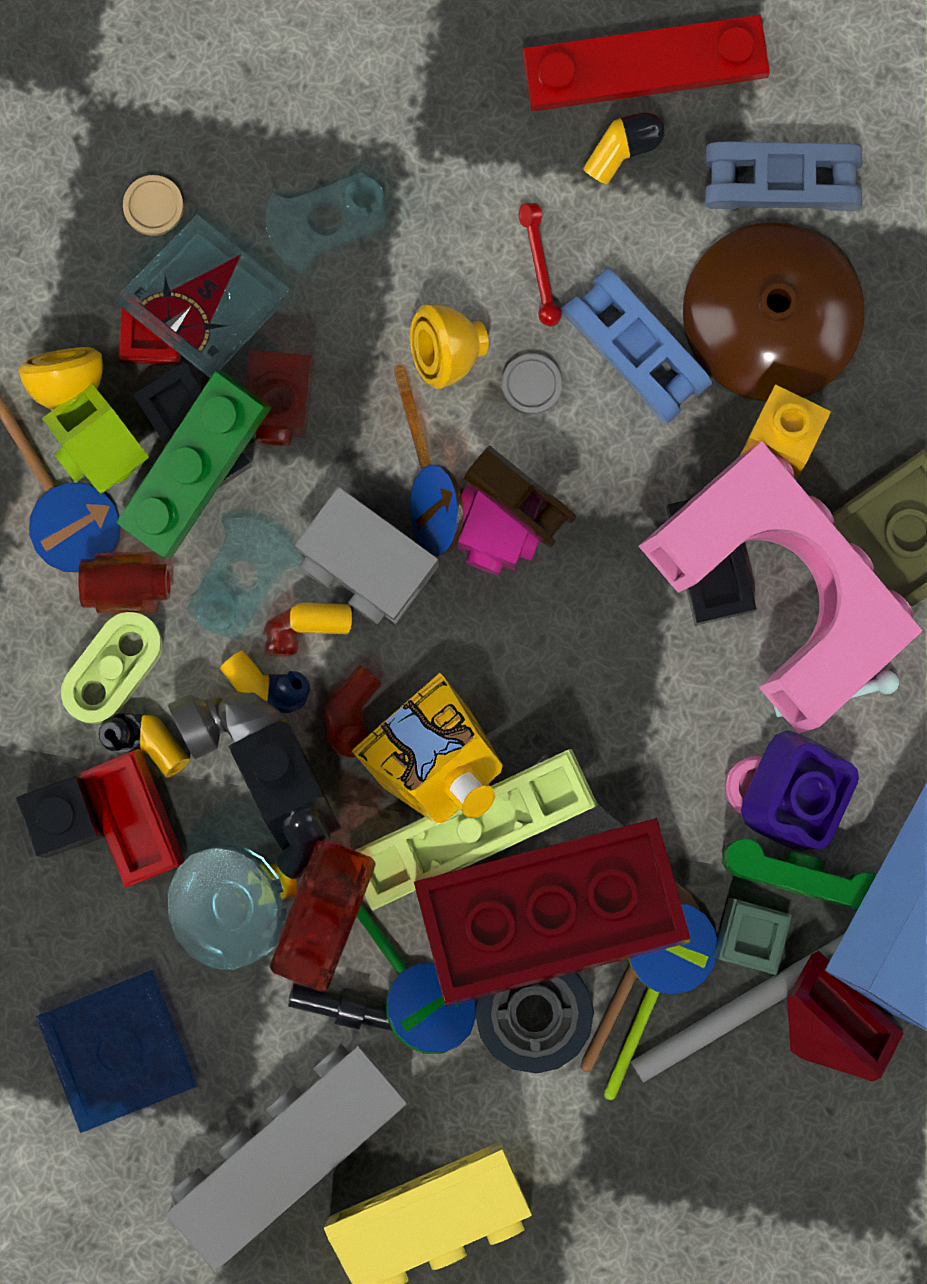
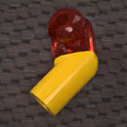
[262,602,352,657]

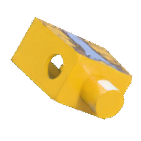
[352,673,503,824]

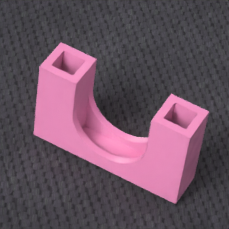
[639,441,923,734]

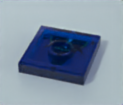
[36,970,198,1133]

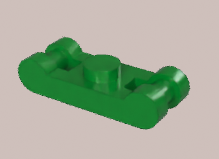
[722,838,876,910]

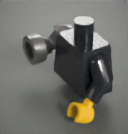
[168,692,341,905]

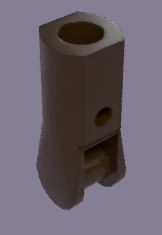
[464,446,576,548]

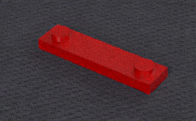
[522,15,770,112]

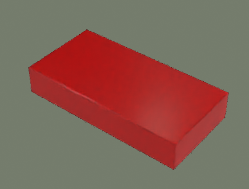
[80,749,186,888]

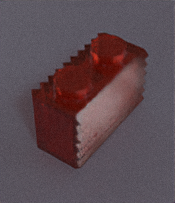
[269,839,376,991]

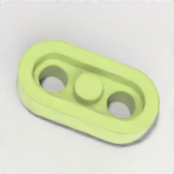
[61,612,163,725]

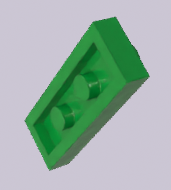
[116,371,272,559]

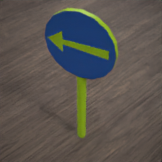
[604,903,717,1100]

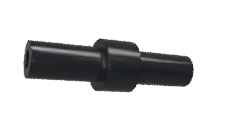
[288,983,393,1031]

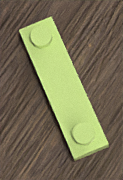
[346,749,598,911]

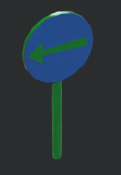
[333,875,476,1054]

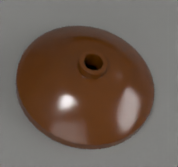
[683,222,865,402]

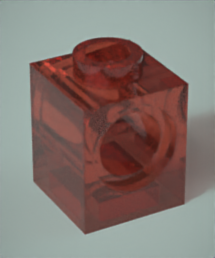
[246,350,314,446]

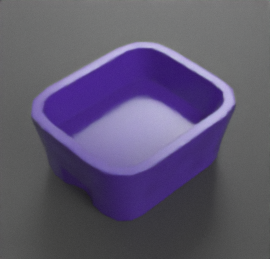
[741,730,859,851]

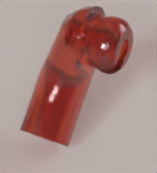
[323,664,382,758]

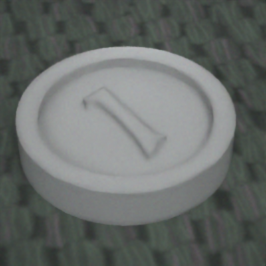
[501,354,562,415]

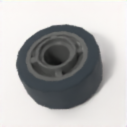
[475,972,594,1074]

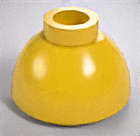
[410,304,489,389]
[17,347,103,411]

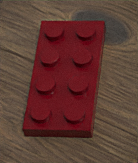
[414,818,691,1007]

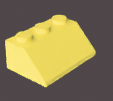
[324,1141,532,1284]

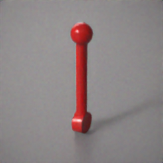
[518,203,562,327]

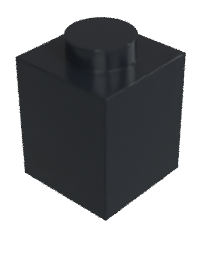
[16,776,104,858]

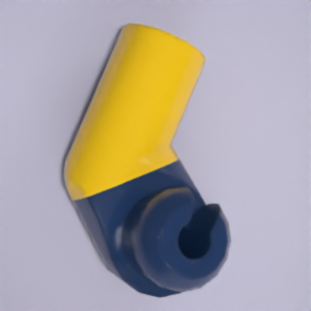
[219,650,310,713]

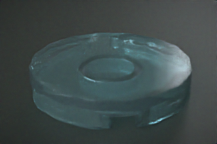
[168,845,287,971]

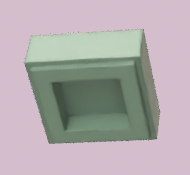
[713,898,792,975]

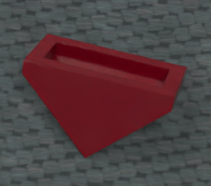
[787,951,904,1082]

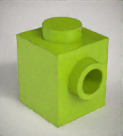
[42,383,149,495]

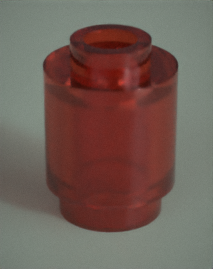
[78,551,171,614]

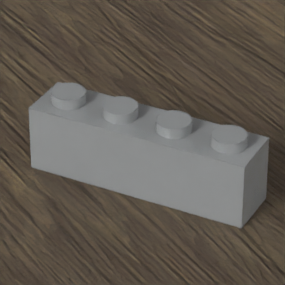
[166,1044,408,1273]

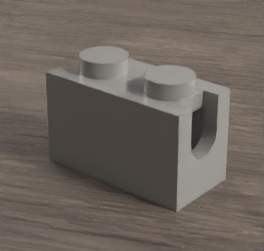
[294,486,439,625]

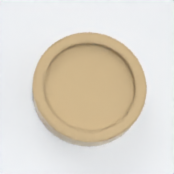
[123,175,184,236]

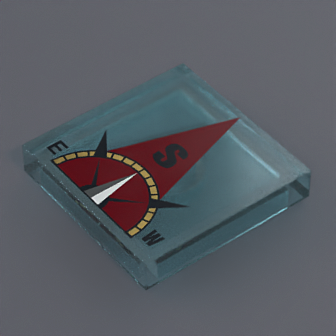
[117,214,290,378]

